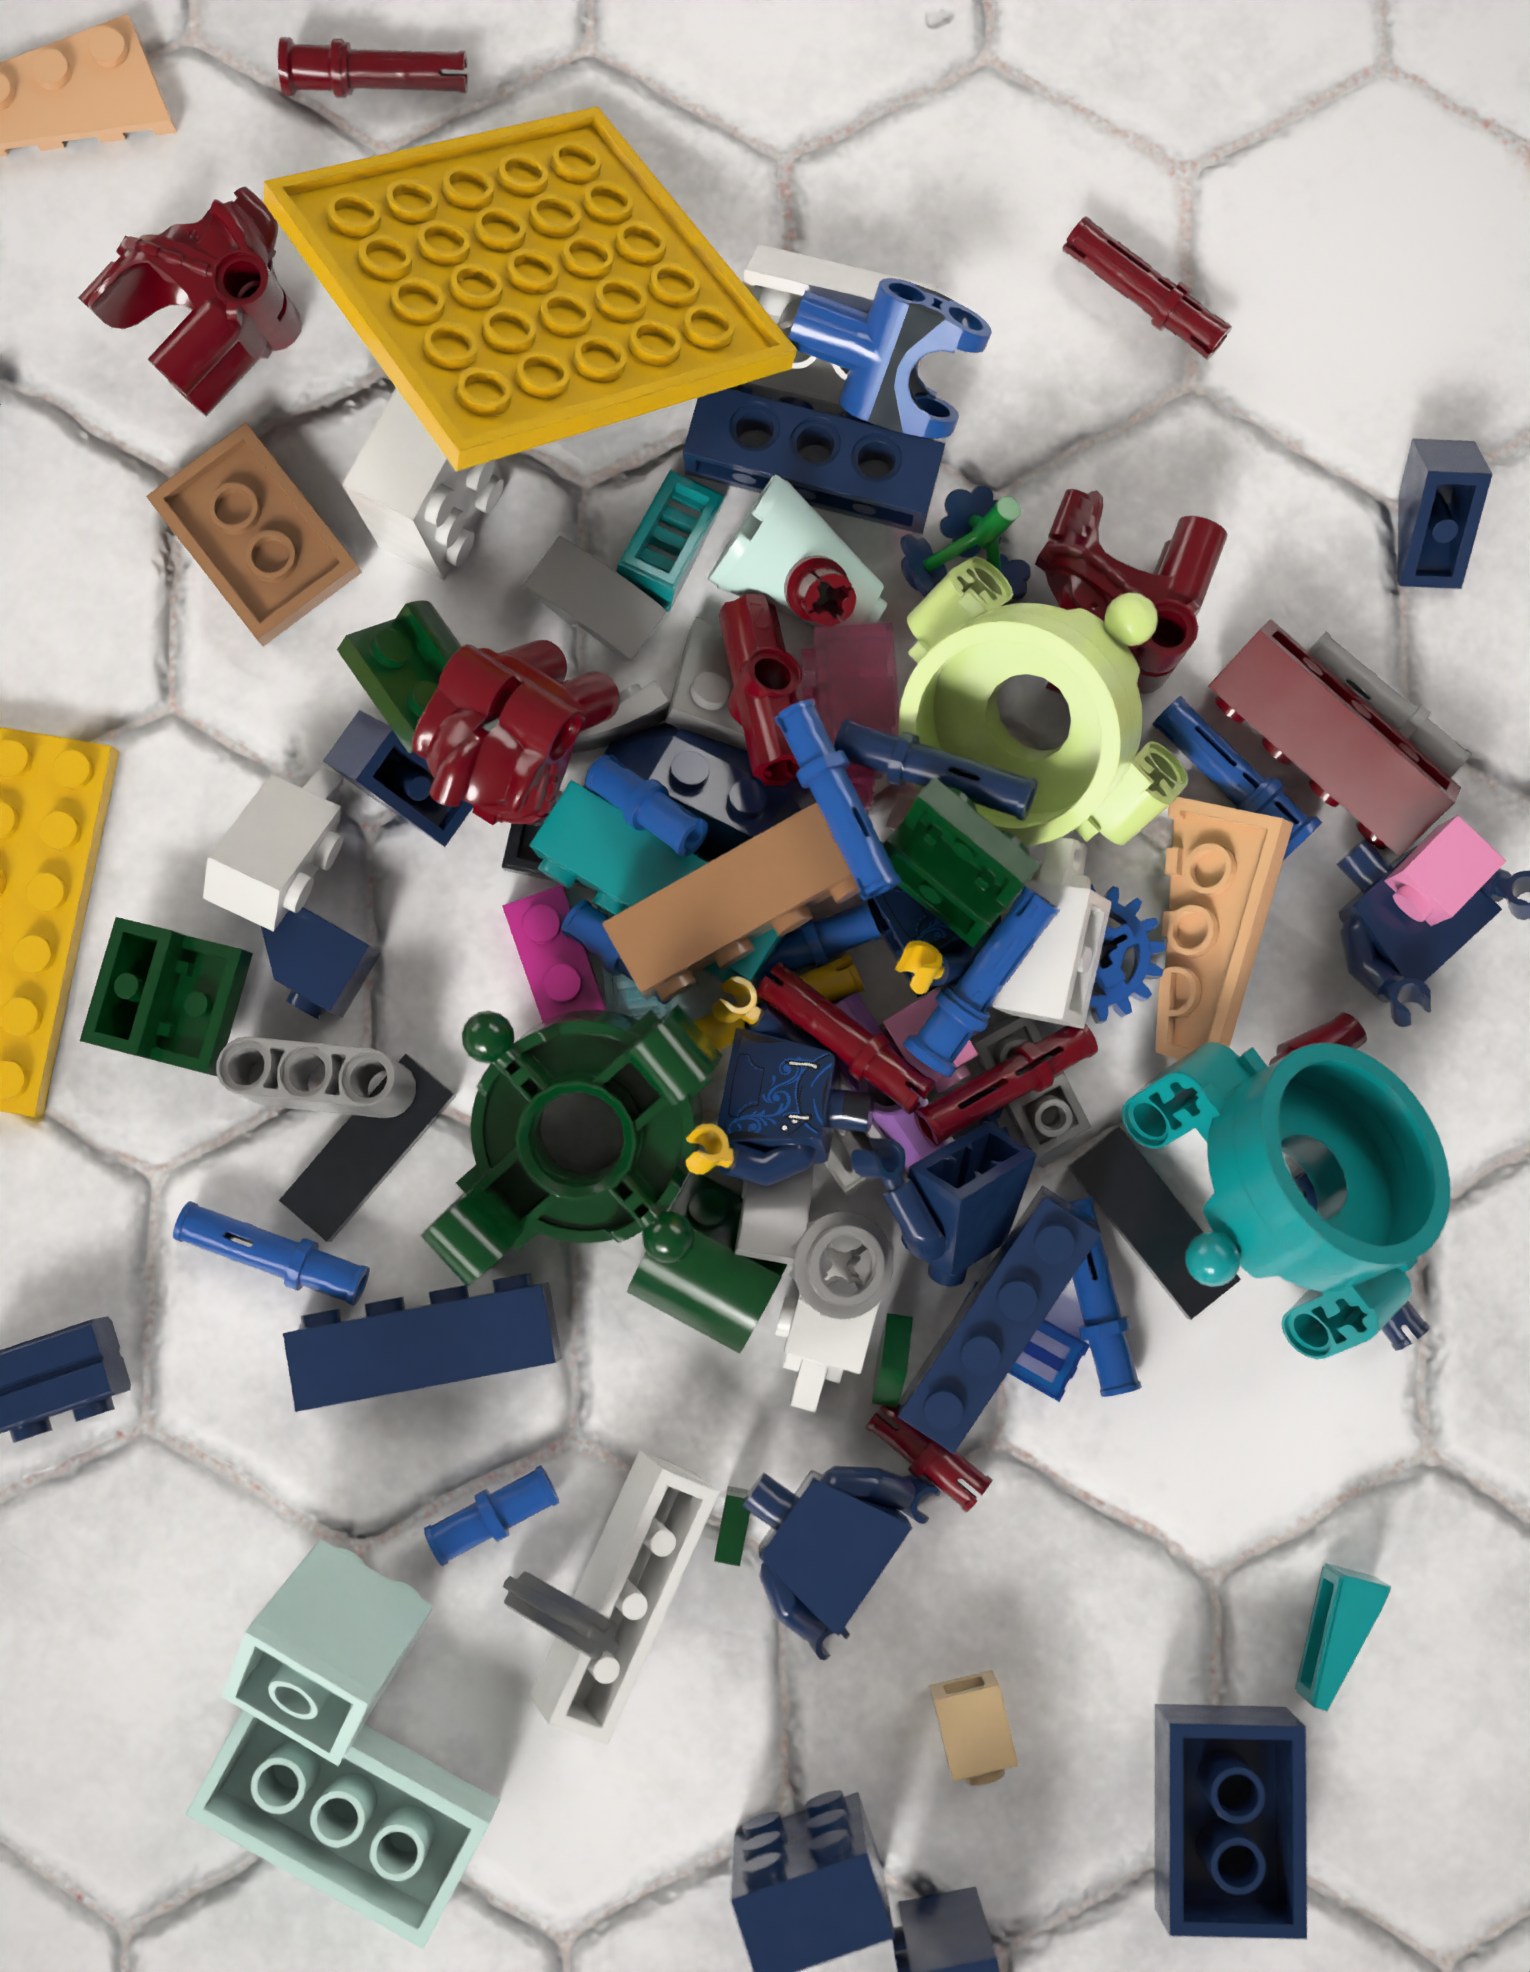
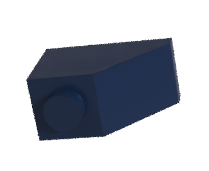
[1397,438,1492,589]
[323,710,473,847]
[261,907,381,1020]

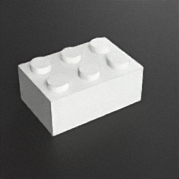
[342,388,504,581]

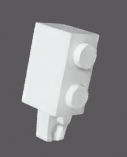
[203,767,344,932]
[990,837,1112,1029]
[775,1245,895,1412]

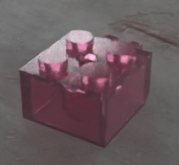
[800,622,899,816]

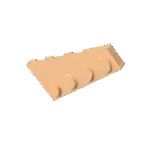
[0,14,177,157]
[1155,797,1294,1060]

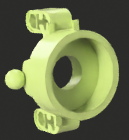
[898,556,1189,846]

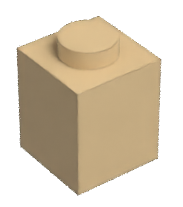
[929,1670,1019,1785]

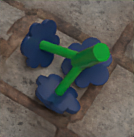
[900,485,1031,605]

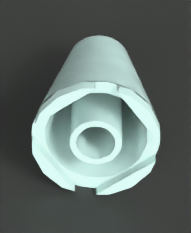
[707,474,887,638]

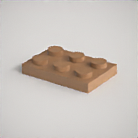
[146,422,362,647]

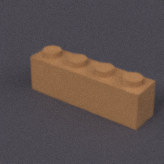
[602,802,860,1002]

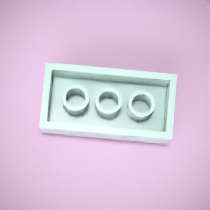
[185,1709,501,1949]

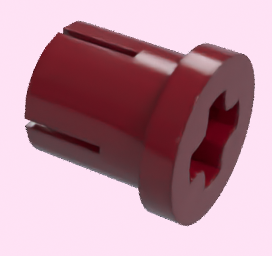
[784,555,856,626]

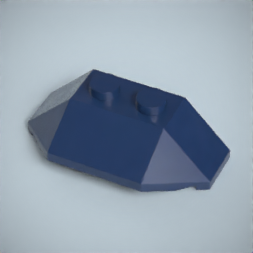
[583,722,816,860]

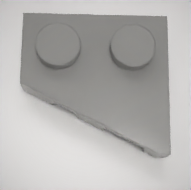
[665,617,800,751]

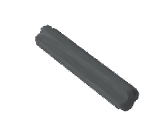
[503,1571,620,1660]

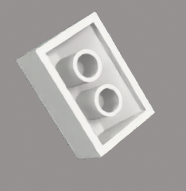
[742,244,938,415]

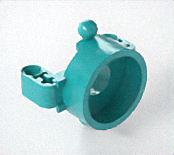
[1122,1042,1451,1360]

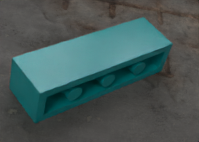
[530,780,786,986]

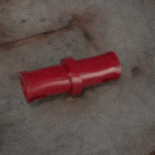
[865,1404,993,1513]

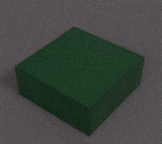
[872,1313,913,1408]
[714,1486,750,1567]

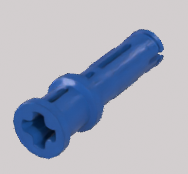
[1152,696,1323,861]
[903,886,1060,1077]

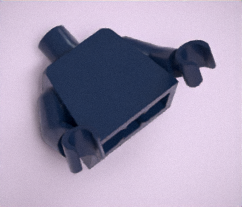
[1336,839,1530,1027]
[851,1087,1037,1287]
[741,1466,941,1661]

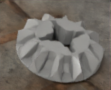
[789,1211,893,1319]

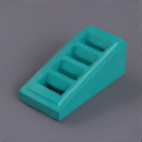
[616,470,725,612]
[1295,1563,1392,1711]

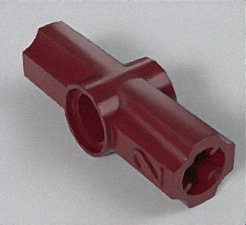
[718,593,802,786]

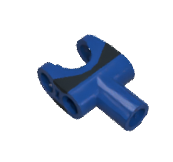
[788,278,992,439]

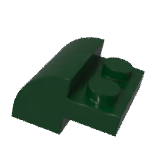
[337,600,499,754]
[883,777,1041,948]
[79,917,253,1077]
[627,1172,788,1354]

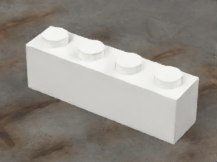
[529,1450,720,1745]

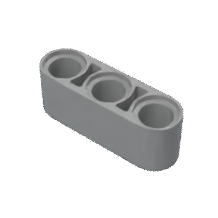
[216,1037,416,1118]

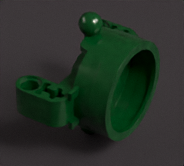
[421,1005,723,1287]

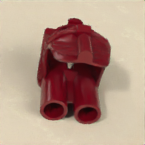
[78,187,302,417]
[1035,489,1228,695]
[411,640,620,825]

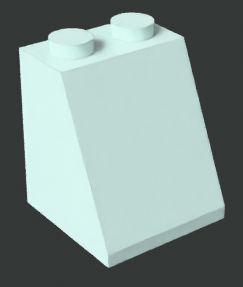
[221,1539,433,1766]

